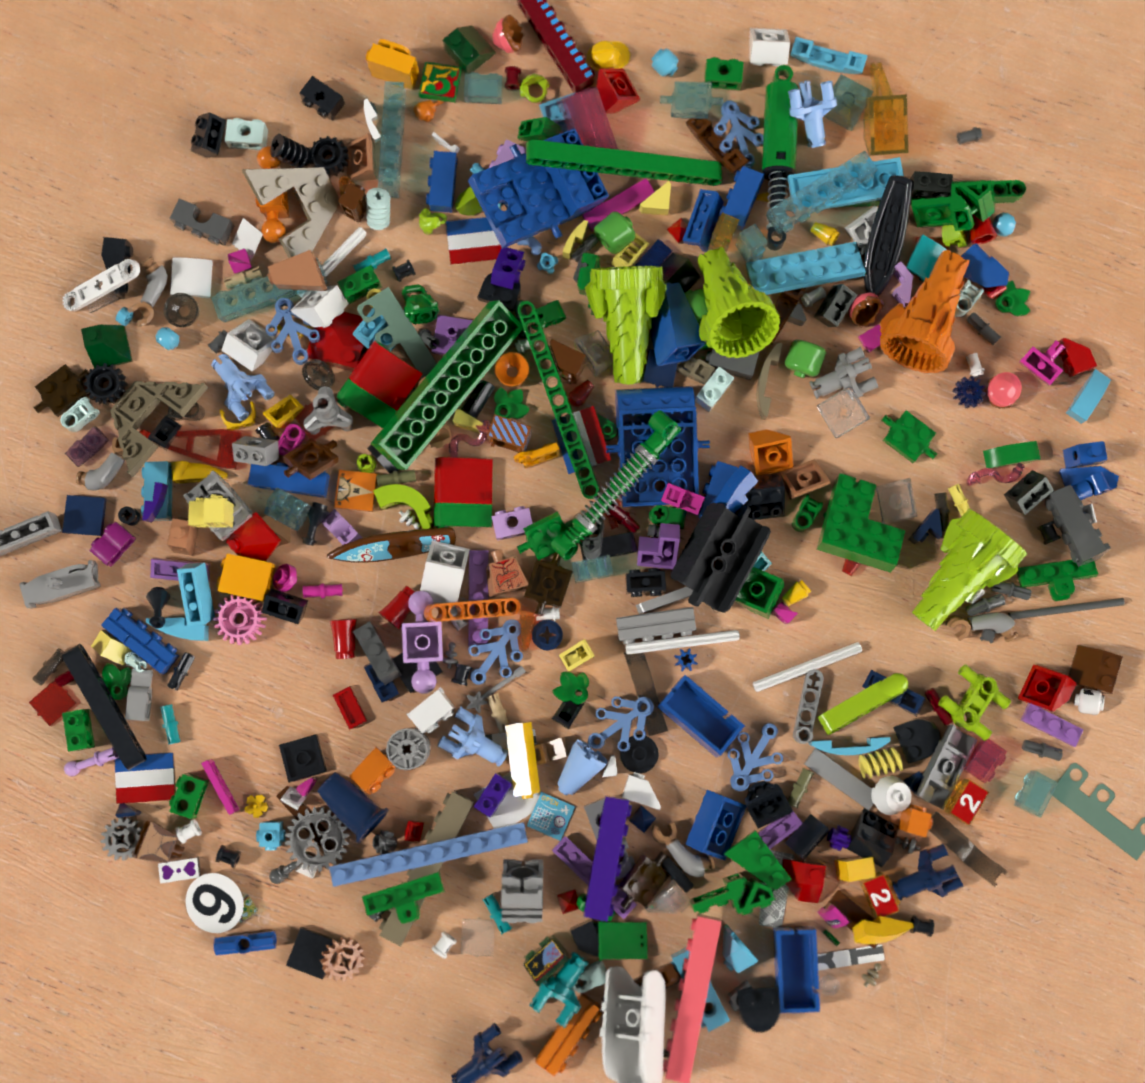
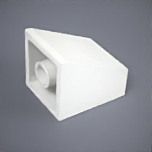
[420,541,470,607]

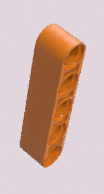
[424,598,520,622]

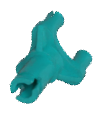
[529,952,589,1028]

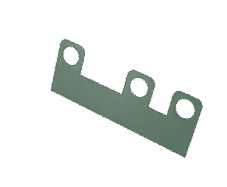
[357,287,437,394]
[1050,763,1145,861]

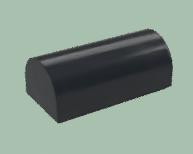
[460,380,495,419]

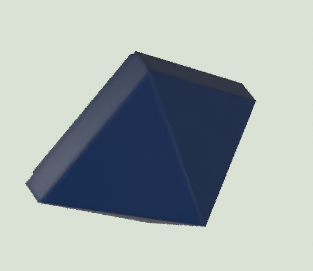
[629,806,656,833]

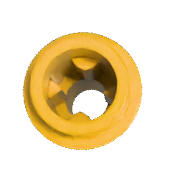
[810,222,840,246]
[782,580,811,606]

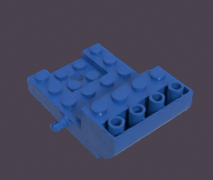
[468,128,609,249]
[606,386,710,507]

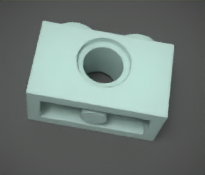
[225,118,268,150]
[695,367,734,412]

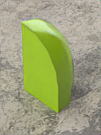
[455,186,482,216]
[942,225,968,248]

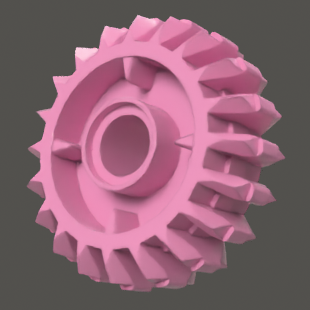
[213,595,267,645]

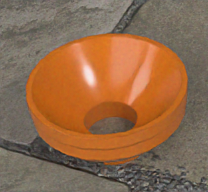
[495,352,529,387]

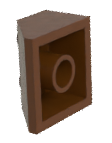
[550,339,586,384]
[1068,645,1123,694]

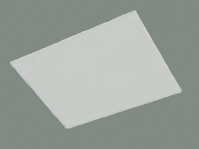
[232,218,263,260]

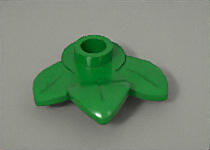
[995,280,1030,316]
[494,387,530,419]
[102,663,132,700]
[552,671,589,704]

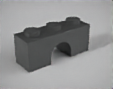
[170,198,234,245]
[353,622,402,685]

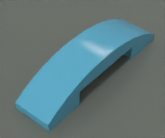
[790,37,868,74]
[809,737,890,755]

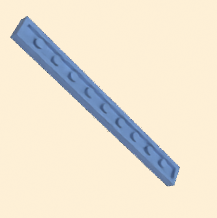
[329,822,528,887]

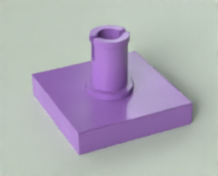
[432,315,473,355]

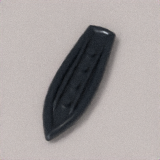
[864,175,913,296]

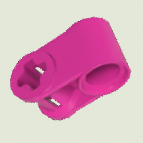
[278,424,306,456]

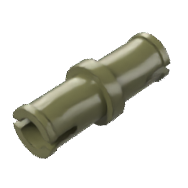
[376,469,416,487]
[788,768,814,809]

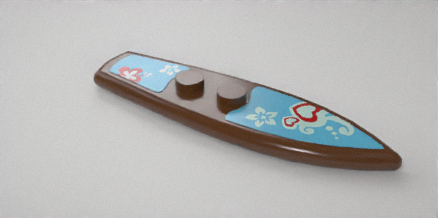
[327,527,456,563]

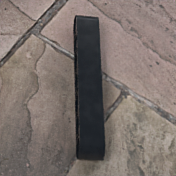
[62,644,147,770]

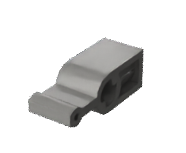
[125,669,153,721]

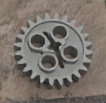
[285,807,349,872]

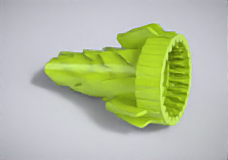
[698,246,780,358]
[585,266,666,385]
[912,509,1028,631]

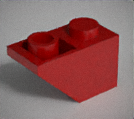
[1056,338,1097,378]

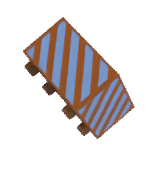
[487,414,532,454]

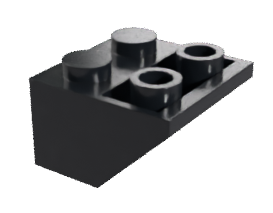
[744,472,785,520]
[847,808,899,867]

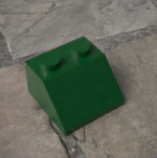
[443,25,496,76]

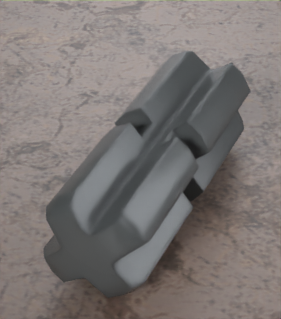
[571,234,598,262]

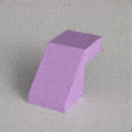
[891,262,913,308]
[322,509,362,545]

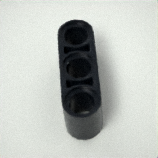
[580,532,637,562]

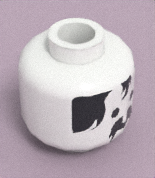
[1074,688,1105,715]

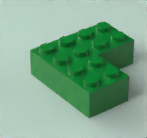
[816,473,905,573]

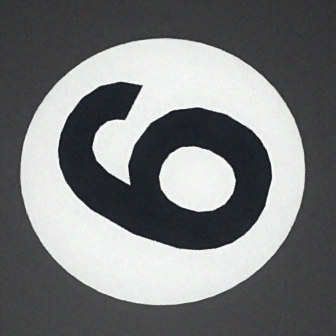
[186,873,244,933]

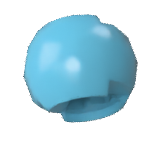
[993,213,1016,237]
[155,327,180,350]

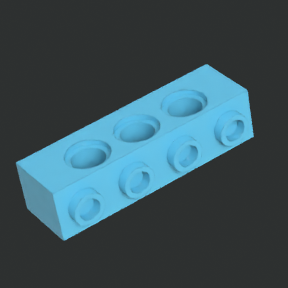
[671,947,730,1032]

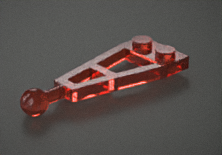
[139,429,242,470]

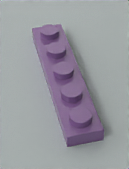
[468,550,489,646]
[552,835,637,919]

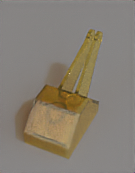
[863,62,909,156]

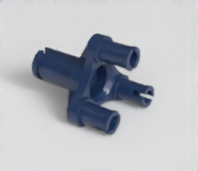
[891,843,964,901]
[451,1023,523,1083]

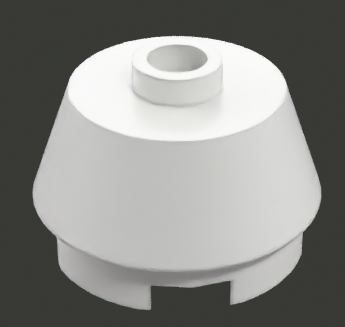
[871,776,912,815]

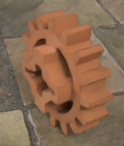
[320,937,365,982]

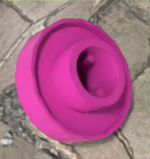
[273,563,297,592]

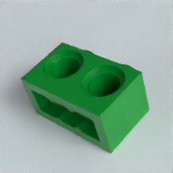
[337,265,382,304]
[62,709,95,752]
[169,773,210,819]

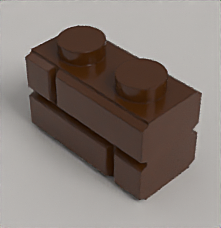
[338,184,367,223]

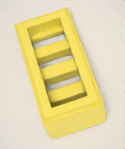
[611,233,650,267]
[453,409,490,435]

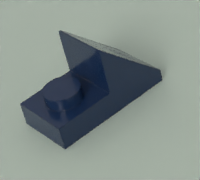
[908,508,942,544]

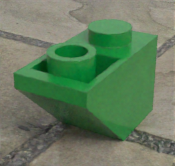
[517,117,562,142]

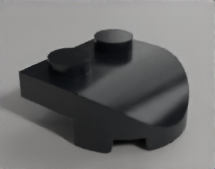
[477,273,521,312]
[893,718,941,764]
[745,781,793,829]
[737,987,780,1033]

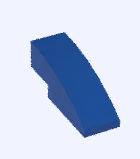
[715,465,758,513]

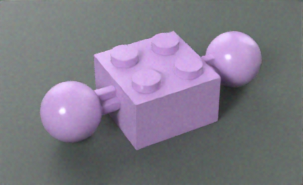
[402,591,443,694]

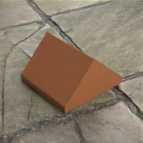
[346,133,376,181]
[780,459,830,500]

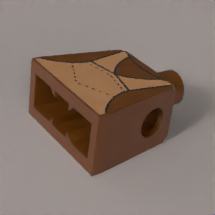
[132,820,184,863]

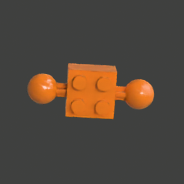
[255,146,289,243]

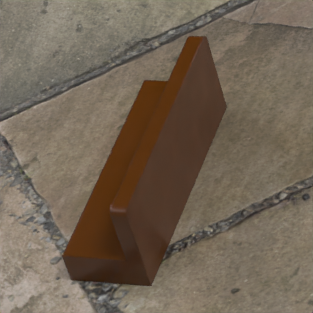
[824,890,878,949]

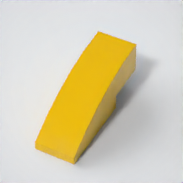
[853,916,914,944]

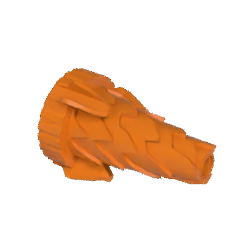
[880,250,970,373]

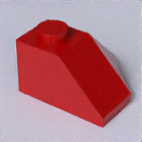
[782,858,826,904]

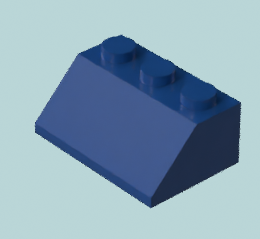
[685,789,746,860]

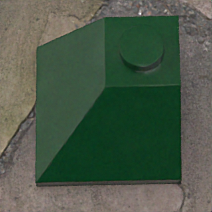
[81,324,133,369]

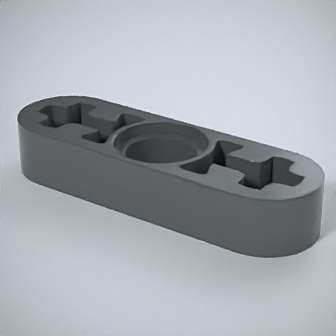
[583,517,604,559]

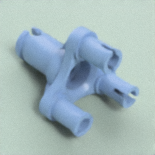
[788,80,837,148]
[212,354,275,421]
[437,706,508,767]

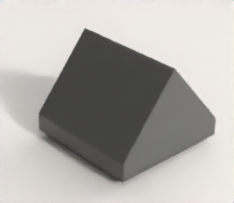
[787,303,807,326]

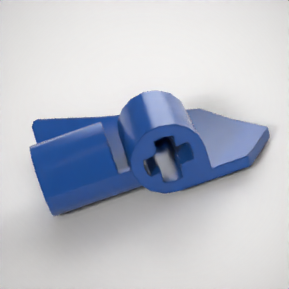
[961,243,1009,288]
[1059,466,1119,500]

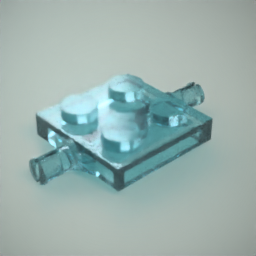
[660,81,723,119]

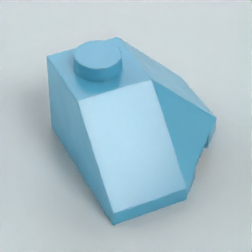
[722,924,758,973]

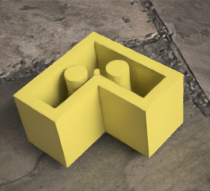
[188,495,234,528]

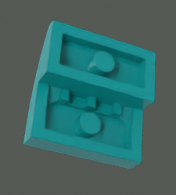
[906,235,947,282]

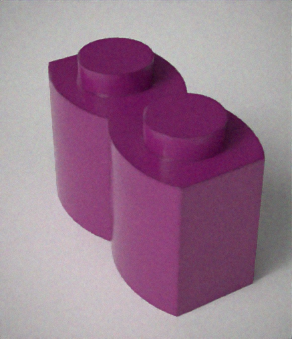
[89,522,136,567]

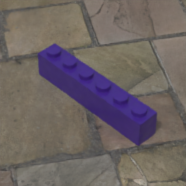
[583,795,632,922]

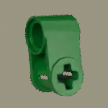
[531,300,567,330]
[792,494,824,532]
[649,505,687,529]

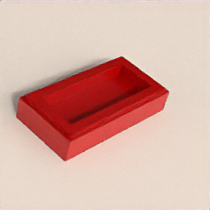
[333,686,368,730]

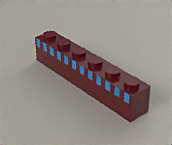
[517,0,595,95]

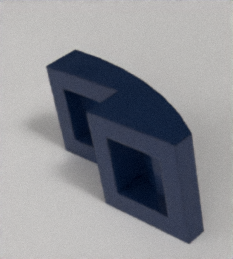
[364,663,399,703]

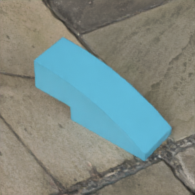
[1066,369,1111,424]
[146,618,209,641]

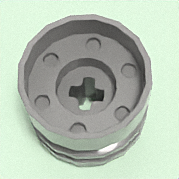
[386,728,431,770]

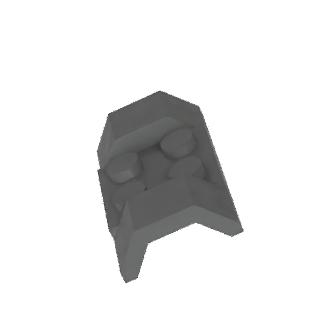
[915,724,977,810]

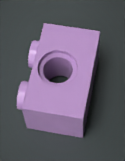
[492,506,533,541]

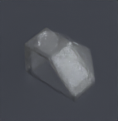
[645,880,690,914]

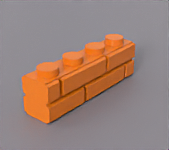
[535,993,602,1076]

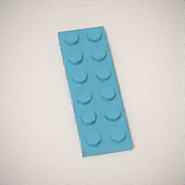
[788,157,904,214]
[746,241,866,295]

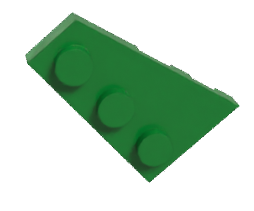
[724,830,791,891]

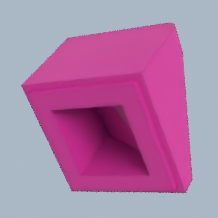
[228,249,252,274]
[772,602,798,624]

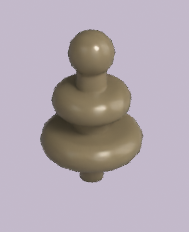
[862,963,882,987]

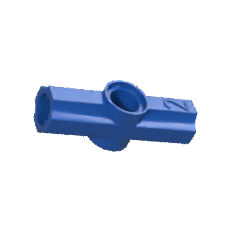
[213,931,277,956]

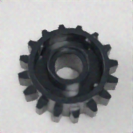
[309,136,350,178]
[84,363,128,405]

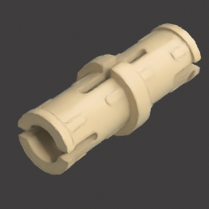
[223,265,263,289]
[486,693,509,734]

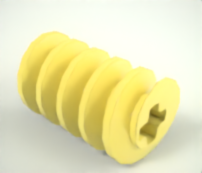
[858,747,903,779]

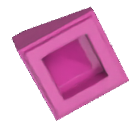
[296,777,317,796]

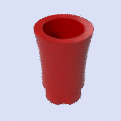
[970,215,998,245]
[378,585,415,629]
[330,619,357,659]

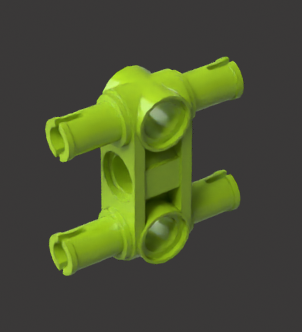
[938,664,1011,741]

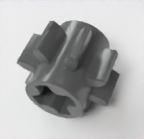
[373,830,397,855]

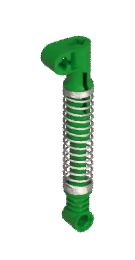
[551,410,682,560]

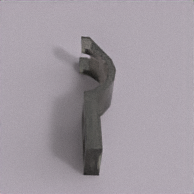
[624,652,668,736]
[928,811,1007,887]

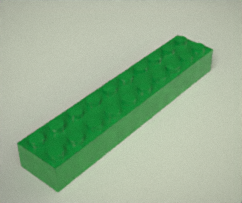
[370,300,523,470]

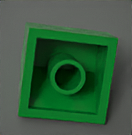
[735,567,785,619]

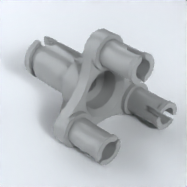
[809,347,879,399]
[304,386,353,435]

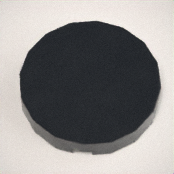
[620,734,659,773]

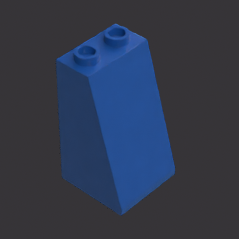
[650,283,706,366]

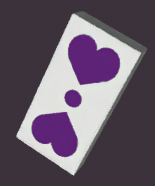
[158,857,201,883]

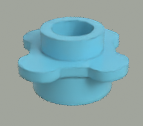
[537,253,558,274]

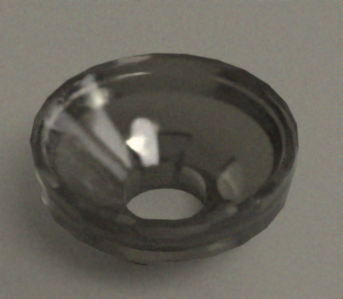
[164,293,199,328]
[302,359,335,391]

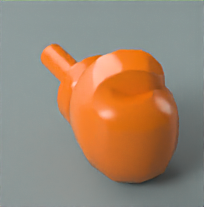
[413,100,444,122]

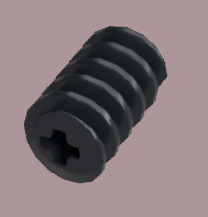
[270,133,313,168]

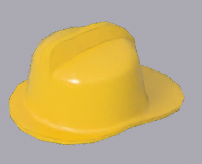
[586,41,630,72]

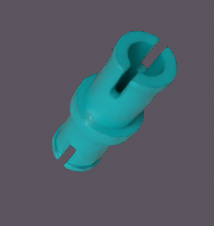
[353,248,391,272]
[160,704,181,745]
[482,893,512,935]

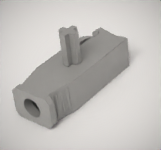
[19,560,101,609]

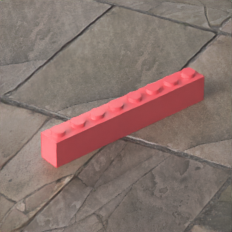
[663,913,721,1083]

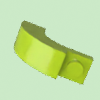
[373,484,434,529]

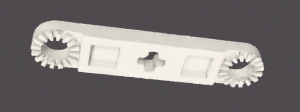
[62,259,140,311]

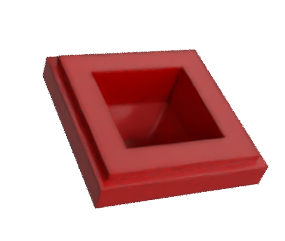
[667,218,688,244]
[982,286,1007,300]
[404,821,424,842]
[557,889,579,914]

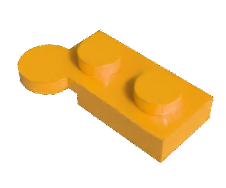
[513,442,561,469]

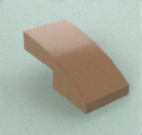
[534,737,569,765]

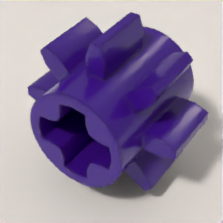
[827,825,851,851]

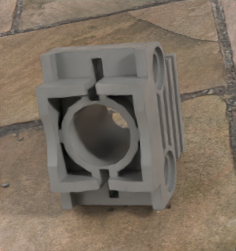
[183,471,253,541]
[501,859,543,924]

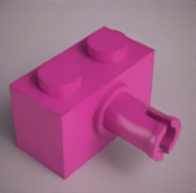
[1019,340,1065,386]

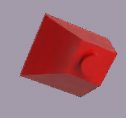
[595,68,640,114]
[226,512,281,562]
[1018,664,1077,712]

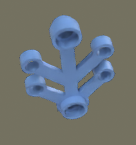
[714,101,763,169]
[266,298,320,365]
[468,619,523,685]
[588,696,654,752]
[727,723,783,791]

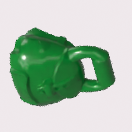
[402,284,439,325]

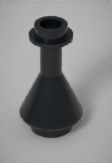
[302,502,330,546]
[146,587,170,629]

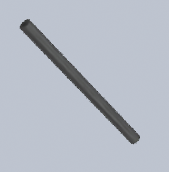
[1008,598,1125,620]

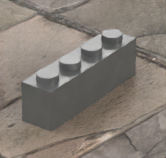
[1045,485,1111,567]

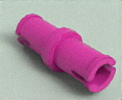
[303,583,343,599]

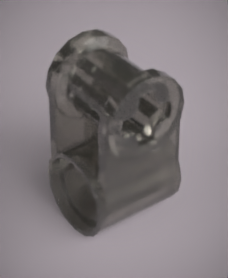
[166,402,205,421]

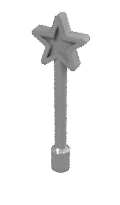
[467,666,526,713]

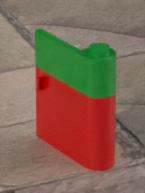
[336,340,423,428]
[433,457,493,528]

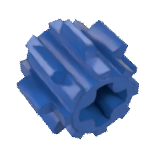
[674,648,698,672]

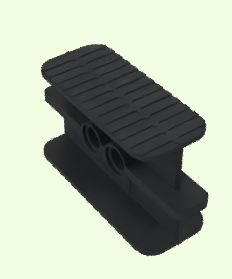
[671,503,771,613]

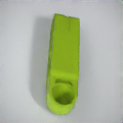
[818,673,908,735]

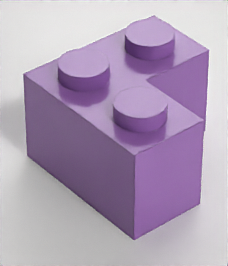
[637,523,680,569]

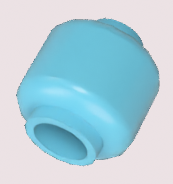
[651,48,679,77]

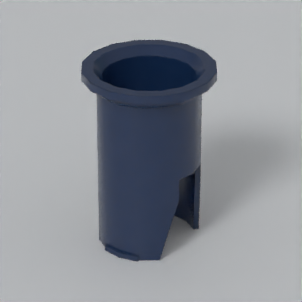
[317,773,389,844]

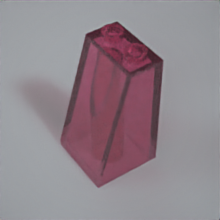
[556,87,618,150]

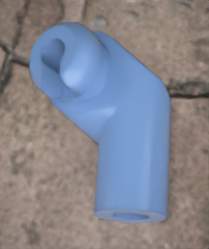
[517,236,542,255]

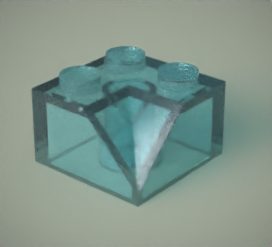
[824,74,874,131]

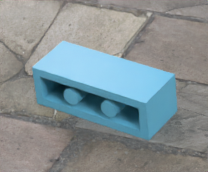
[141,461,172,521]
[177,562,215,626]

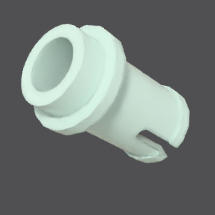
[124,652,147,672]

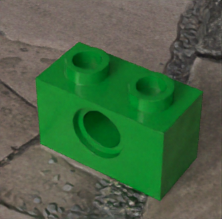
[703,57,744,91]

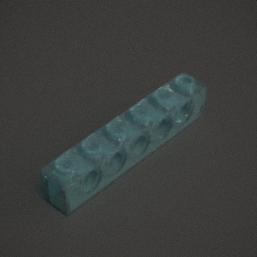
[378,81,406,198]
[766,151,877,234]
[211,258,328,323]

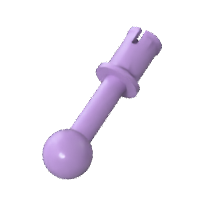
[64,747,119,776]

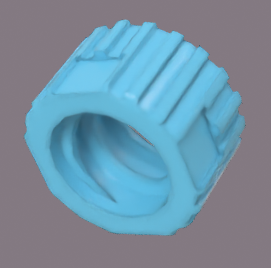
[115,307,134,326]

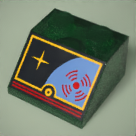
[523,935,569,987]

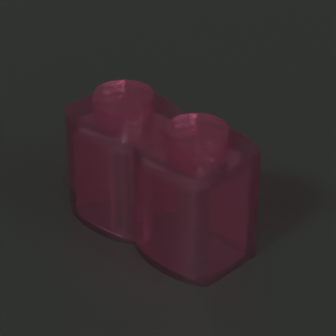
[963,738,1007,783]

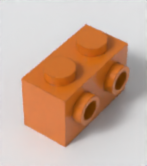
[349,747,396,795]
[898,804,933,837]

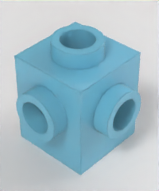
[256,821,286,850]

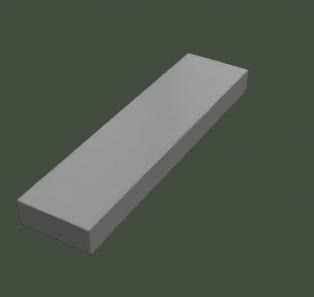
[804,748,873,810]

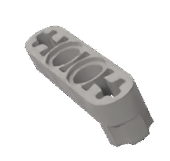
[636,587,693,614]
[793,669,823,744]

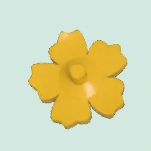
[244,794,269,818]

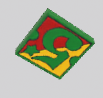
[419,62,462,103]

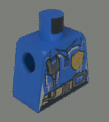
[1063,441,1107,468]

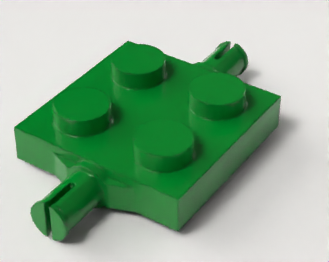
[881,410,938,463]
[516,511,573,560]

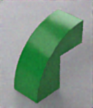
[983,441,1041,469]

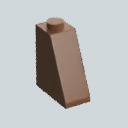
[267,250,328,291]

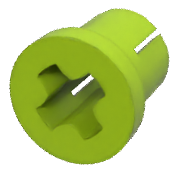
[357,454,377,473]

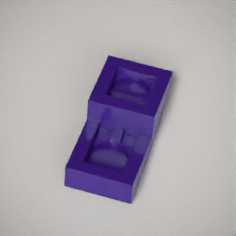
[142,482,168,523]

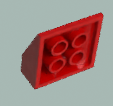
[307,311,367,372]

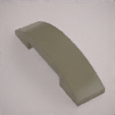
[646,331,715,384]
[756,343,782,420]

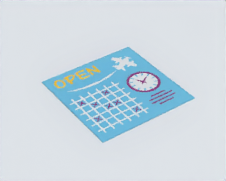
[527,792,575,841]

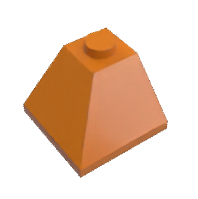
[748,429,793,475]

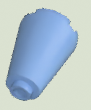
[557,739,608,796]

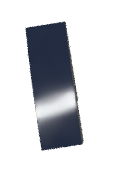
[862,670,926,717]

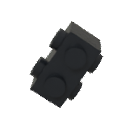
[191,112,226,158]
[625,568,666,597]

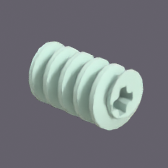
[366,188,390,230]

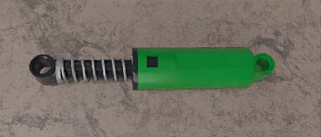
[762,65,799,251]

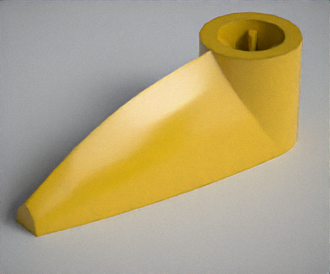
[171,461,228,484]

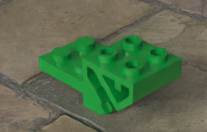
[911,180,996,231]
[689,873,775,915]

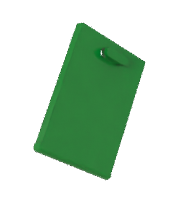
[599,921,648,961]

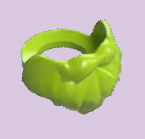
[520,74,550,103]
[419,208,447,235]

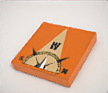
[334,470,377,512]

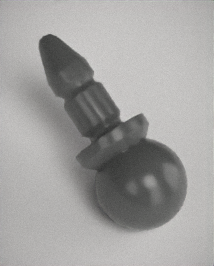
[269,861,299,884]

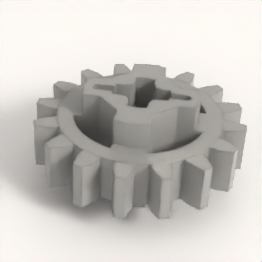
[100,817,143,861]

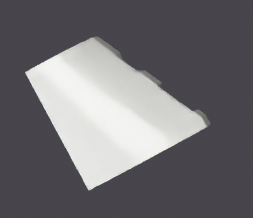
[844,206,878,245]

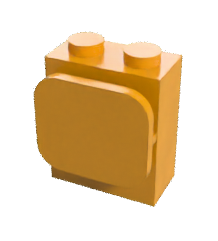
[366,39,419,90]
[216,553,276,602]

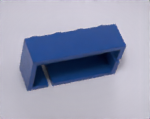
[657,675,745,758]
[773,926,820,1013]

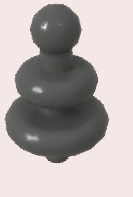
[442,642,458,668]
[895,837,920,854]

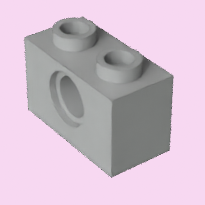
[232,436,279,466]

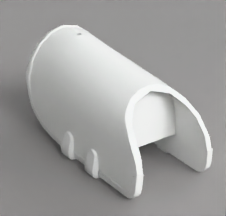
[600,966,666,1083]

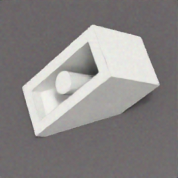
[622,772,661,810]

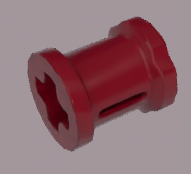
[504,66,521,91]

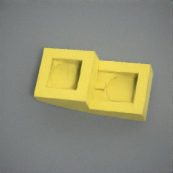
[562,220,588,260]

